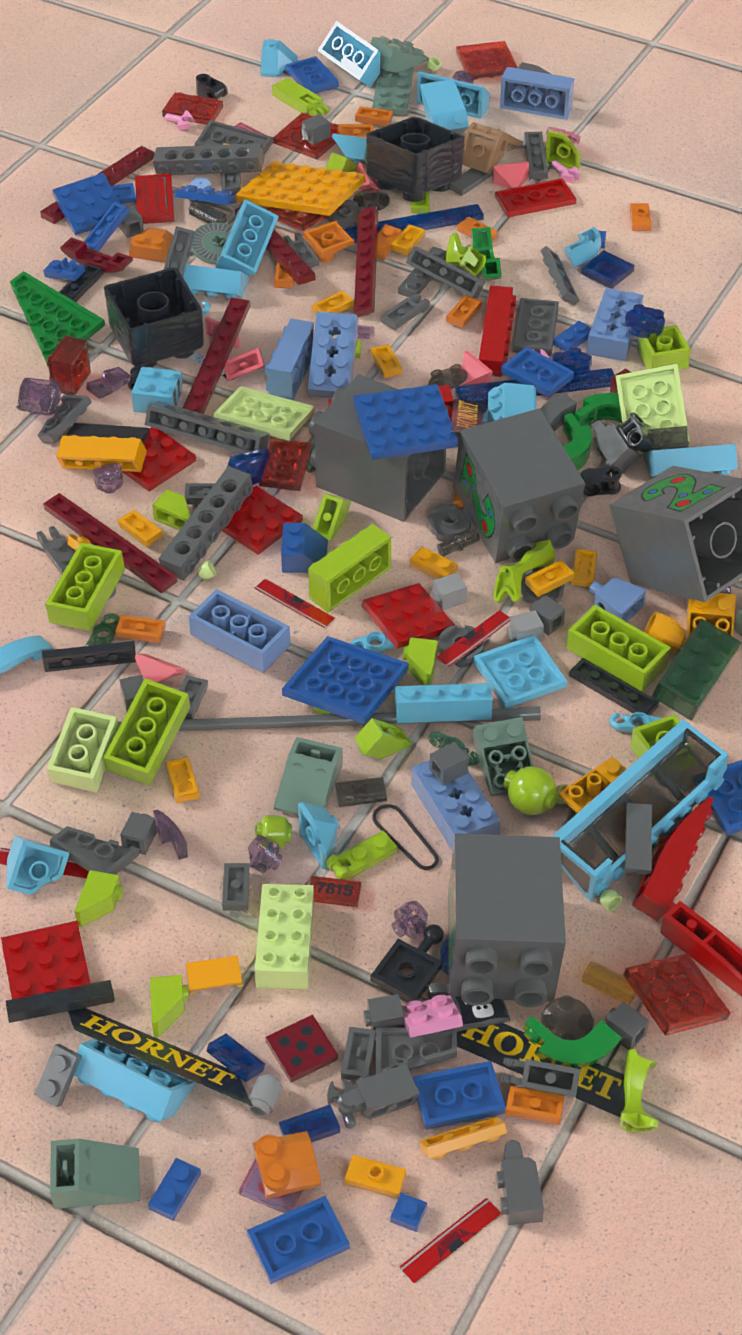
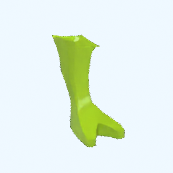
[446,233,486,276]
[494,539,555,602]
[619,1049,658,1133]

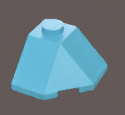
[261,39,298,77]
[332,134,367,165]
[298,802,339,869]
[6,835,70,895]

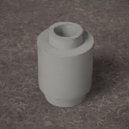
[247,1074,283,1118]

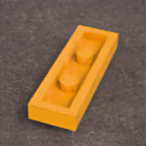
[419,1116,507,1159]

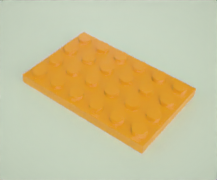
[235,161,366,216]

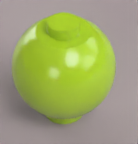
[503,766,558,815]

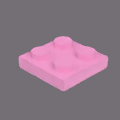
[402,995,463,1038]

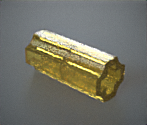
[582,961,640,1005]

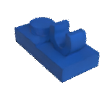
[43,258,86,281]

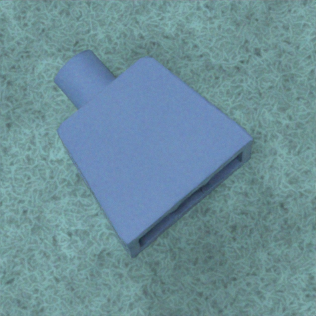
[589,578,647,622]

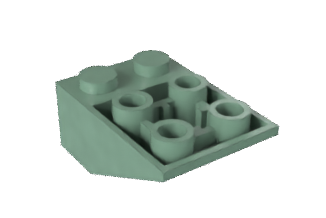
[370,36,429,73]
[472,717,533,796]
[274,737,343,815]
[50,1139,140,1209]

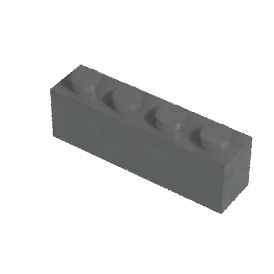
[406,245,486,299]

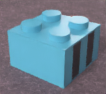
[131,367,183,413]

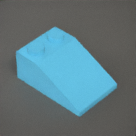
[419,79,469,133]

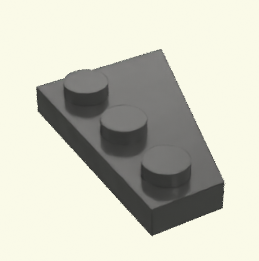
[37,395,92,443]
[50,826,140,875]
[376,1027,457,1074]

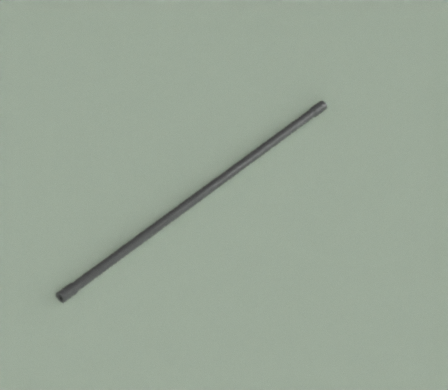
[118,706,541,731]

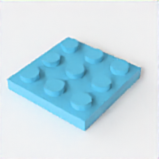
[473,635,567,709]

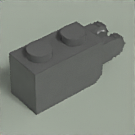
[593,420,641,473]
[500,1058,580,1098]
[338,1064,419,1120]
[496,1139,544,1225]

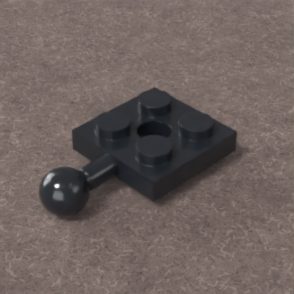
[370,924,444,1002]

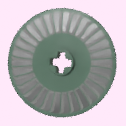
[191,222,232,264]

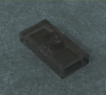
[648,426,689,452]
[335,777,387,807]

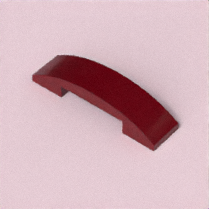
[60,237,133,273]

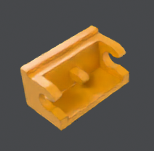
[186,955,242,995]

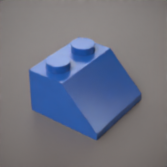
[281,523,328,573]

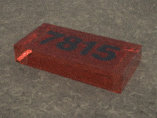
[310,876,362,907]

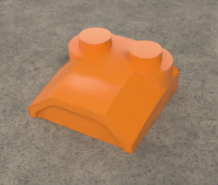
[303,221,354,263]
[129,227,173,263]
[252,1132,321,1200]

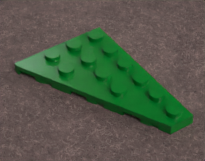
[10,271,105,369]

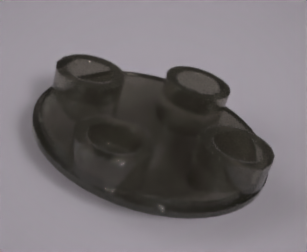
[353,189,390,213]
[428,364,468,389]
[540,995,594,1040]

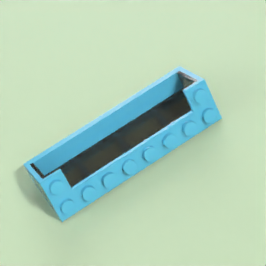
[552,719,729,901]

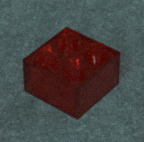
[47,336,91,395]

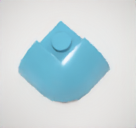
[563,227,602,268]

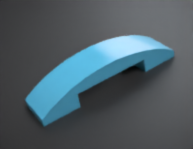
[0,635,53,674]

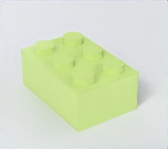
[47,707,119,793]

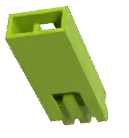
[272,78,329,117]

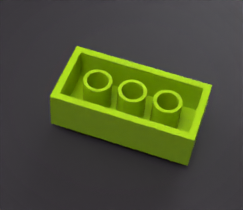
[308,524,391,613]
[45,543,125,631]
[566,605,671,692]
[103,678,190,786]

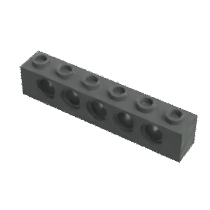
[153,143,265,175]
[145,401,270,458]
[158,466,253,581]

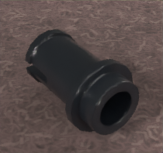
[128,365,143,390]

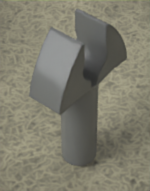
[327,1078,356,1129]

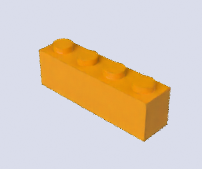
[56,435,147,472]

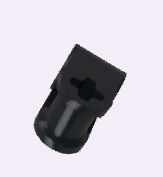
[196,74,228,103]
[617,412,654,453]
[580,466,622,497]

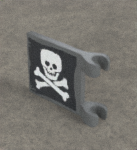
[428,983,511,1032]

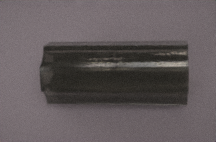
[188,200,227,223]

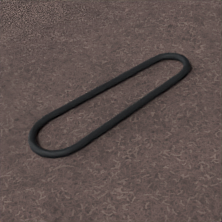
[372,804,438,870]

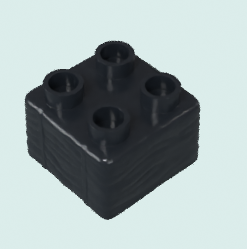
[366,116,465,202]
[104,267,204,368]

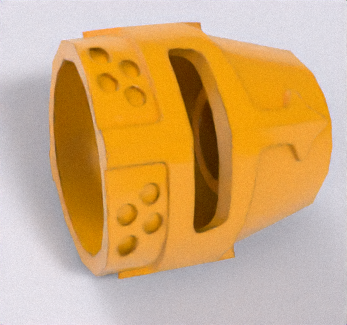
[645,611,688,654]

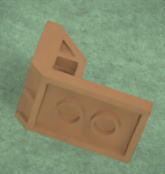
[462,122,523,174]

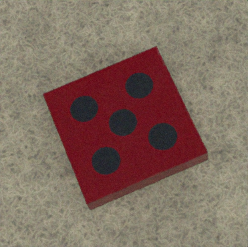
[266,1014,338,1083]

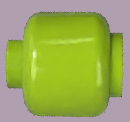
[255,815,292,848]

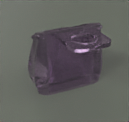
[16,378,61,415]

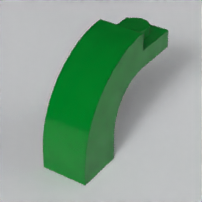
[471,227,502,281]
[574,393,623,426]
[563,413,592,470]
[522,1015,621,1069]

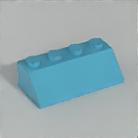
[318,21,380,88]
[417,71,489,119]
[215,199,279,275]
[183,265,249,299]
[488,383,536,422]
[644,444,738,477]
[394,683,493,723]
[74,1039,195,1122]

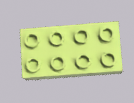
[255,884,314,989]

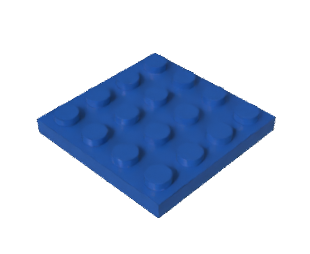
[353,384,458,460]
[282,636,409,725]

